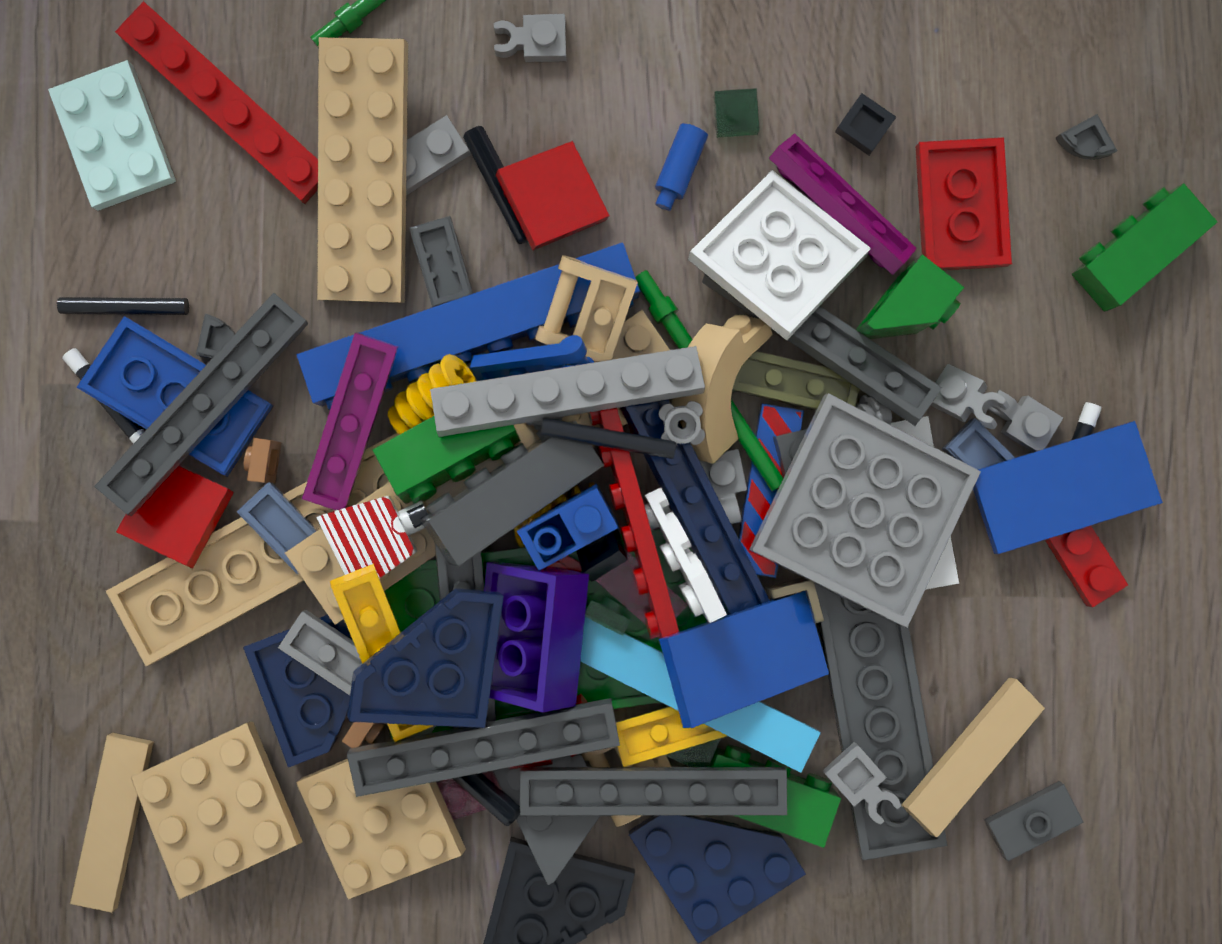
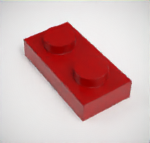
[1045,525,1128,608]

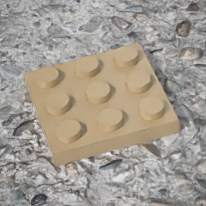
[131,722,303,900]
[296,736,466,899]

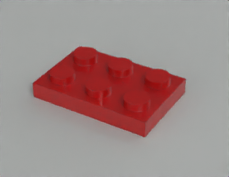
[915,137,1012,271]

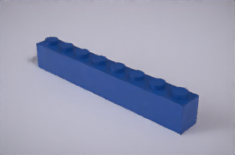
[296,242,640,410]

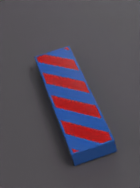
[738,403,804,578]

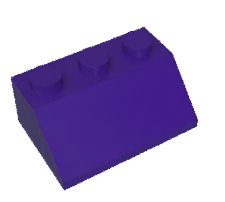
[484,562,589,713]

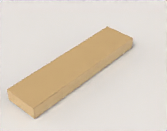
[901,678,1045,838]
[70,733,154,913]

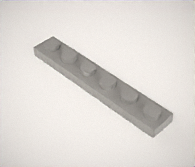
[430,346,705,437]

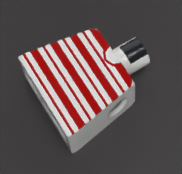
[316,496,428,579]

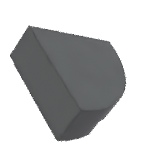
[1056,114,1118,160]
[196,314,236,359]

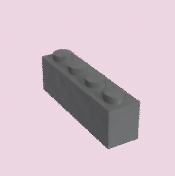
[420,419,604,567]

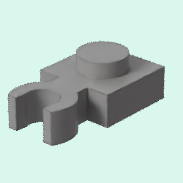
[494,14,567,62]
[930,364,1009,429]
[822,742,901,825]

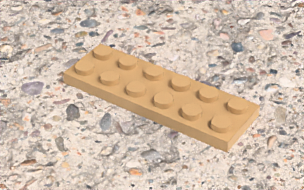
[317,37,408,303]

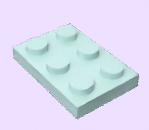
[48,60,176,211]

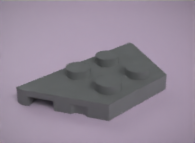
[493,754,600,885]

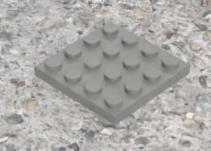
[749,393,981,628]

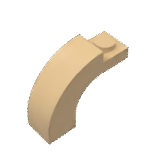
[672,314,773,464]

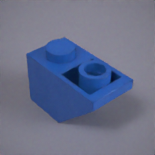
[517,483,619,571]

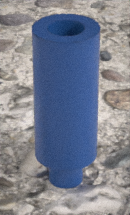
[655,123,708,211]

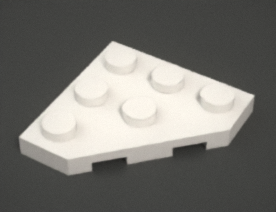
[644,488,727,623]

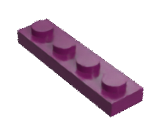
[769,133,917,275]
[302,332,399,510]

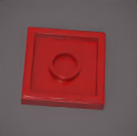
[496,141,610,251]
[116,466,234,569]

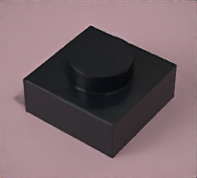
[835,93,896,156]
[576,529,628,582]

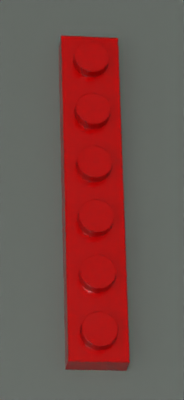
[115,1,318,204]
[588,408,679,643]

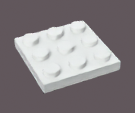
[688,170,871,340]

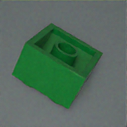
[856,254,964,339]

